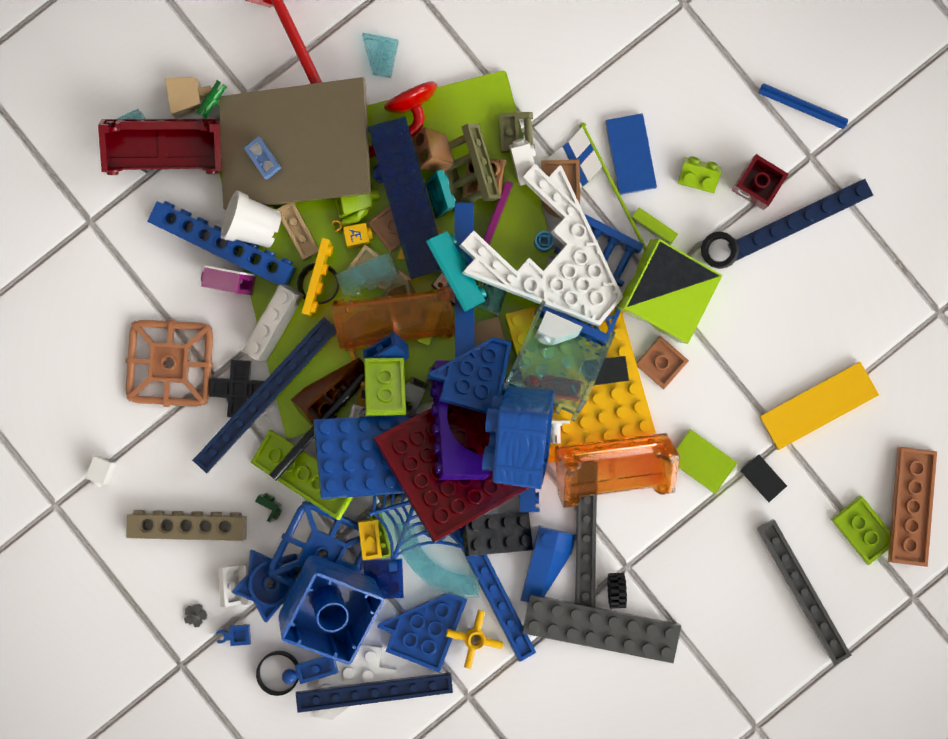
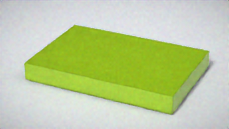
[364,358,406,416]
[668,429,737,494]
[830,496,890,565]

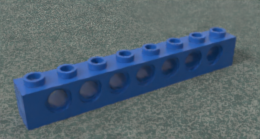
[147,201,297,285]

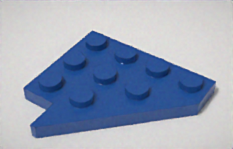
[427,337,512,414]
[377,592,468,673]

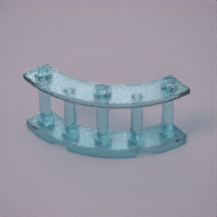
[394,523,480,597]

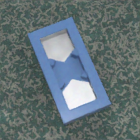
[244,136,282,180]

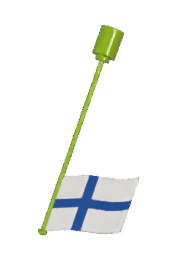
[540,123,646,255]

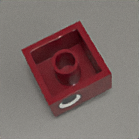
[731,154,789,210]

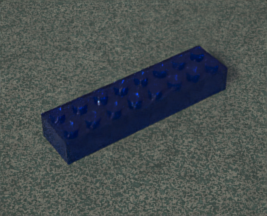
[368,116,441,279]

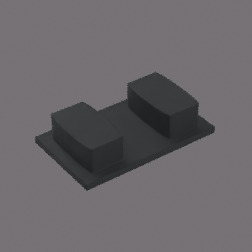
[584,356,629,386]
[740,454,787,503]

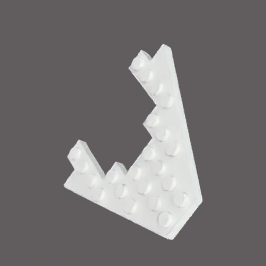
[459,164,623,326]

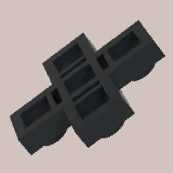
[209,360,264,417]

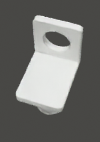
[550,421,570,443]

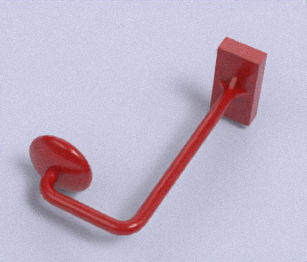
[245,0,437,158]

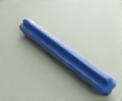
[759,83,848,129]

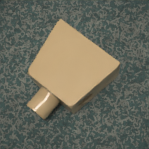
[165,77,212,118]

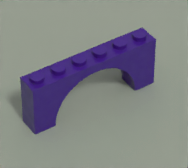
[429,360,490,480]

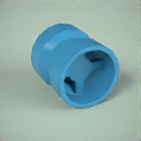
[534,231,554,253]

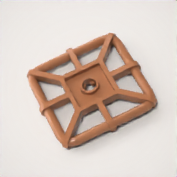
[125,319,214,407]

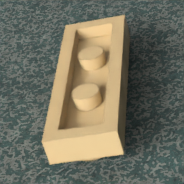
[276,203,319,261]

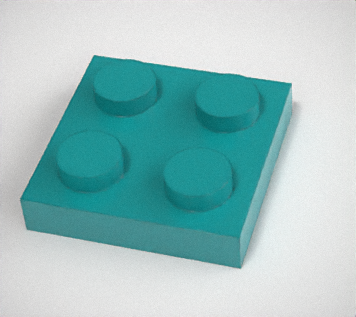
[425,169,455,218]

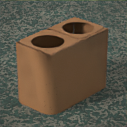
[412,127,454,172]

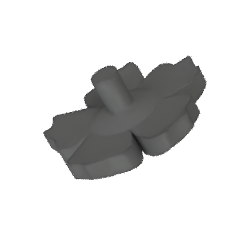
[184,604,208,628]

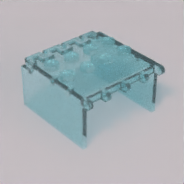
[503,300,616,422]

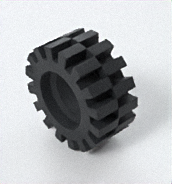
[607,573,627,609]

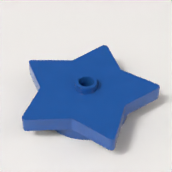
[231,549,297,622]

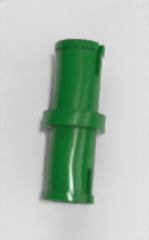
[196,80,227,119]

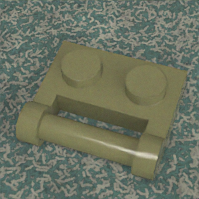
[499,112,535,153]

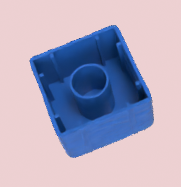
[482,386,555,489]
[278,555,384,664]

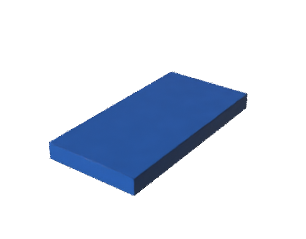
[605,113,657,195]

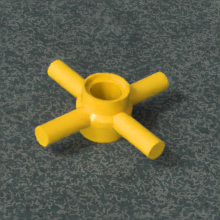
[446,610,503,669]

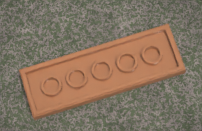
[888,447,937,567]

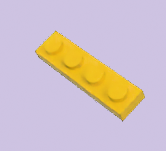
[302,238,334,317]

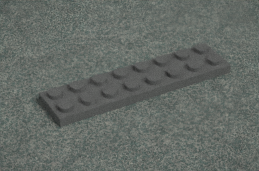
[522,594,681,664]

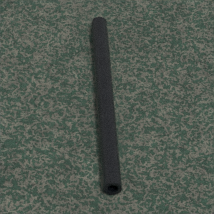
[269,373,365,481]

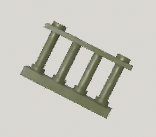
[439,124,501,210]

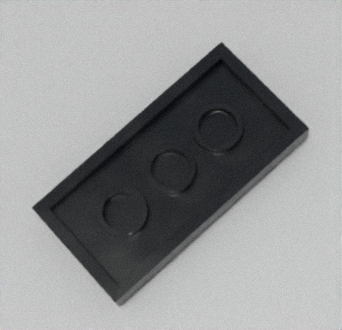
[462,512,533,556]

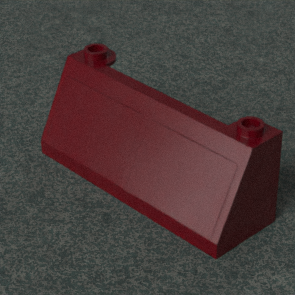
[98,119,222,175]

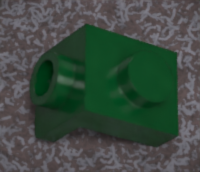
[255,493,282,523]

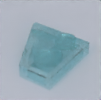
[362,33,399,78]

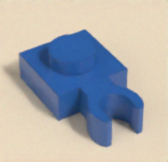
[216,624,251,646]

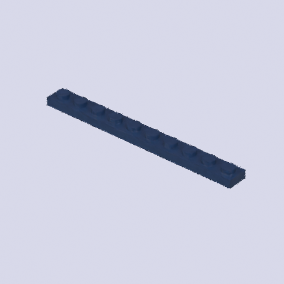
[192,317,338,474]

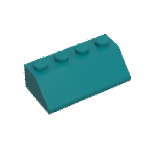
[426,231,487,312]

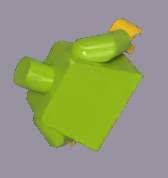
[332,188,380,232]

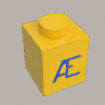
[343,223,373,249]

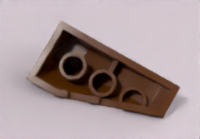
[291,358,365,426]

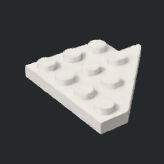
[313,644,396,720]

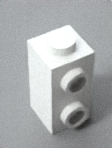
[508,139,539,186]

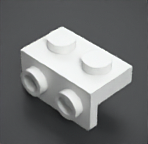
[218,565,251,607]

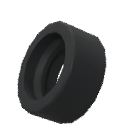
[701,231,739,269]

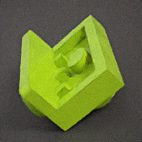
[677,156,722,193]

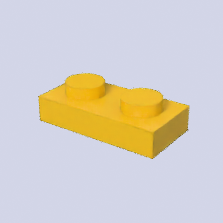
[358,518,382,560]

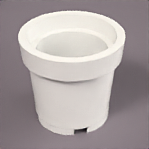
[221,190,281,248]

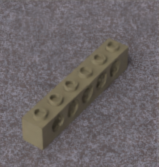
[126,510,247,541]

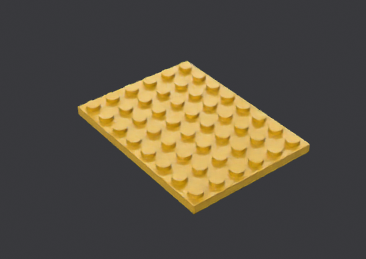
[504,305,656,463]

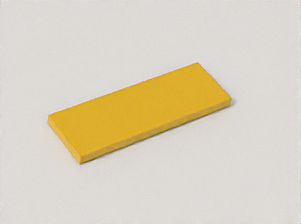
[759,362,879,450]

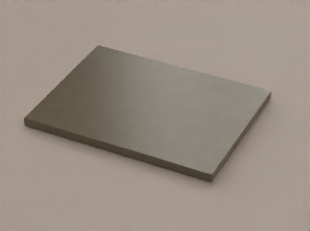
[219,77,371,210]

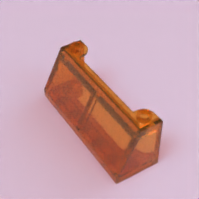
[332,285,455,351]
[555,433,680,508]

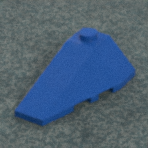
[520,525,576,602]

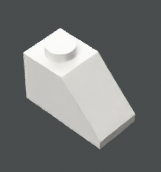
[534,311,582,345]

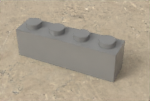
[243,284,304,361]

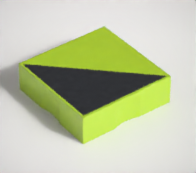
[616,239,723,344]

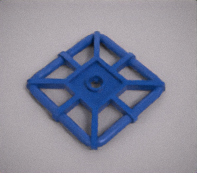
[267,500,364,587]

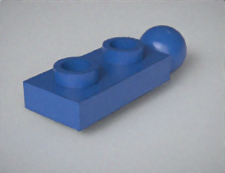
[282,656,339,685]

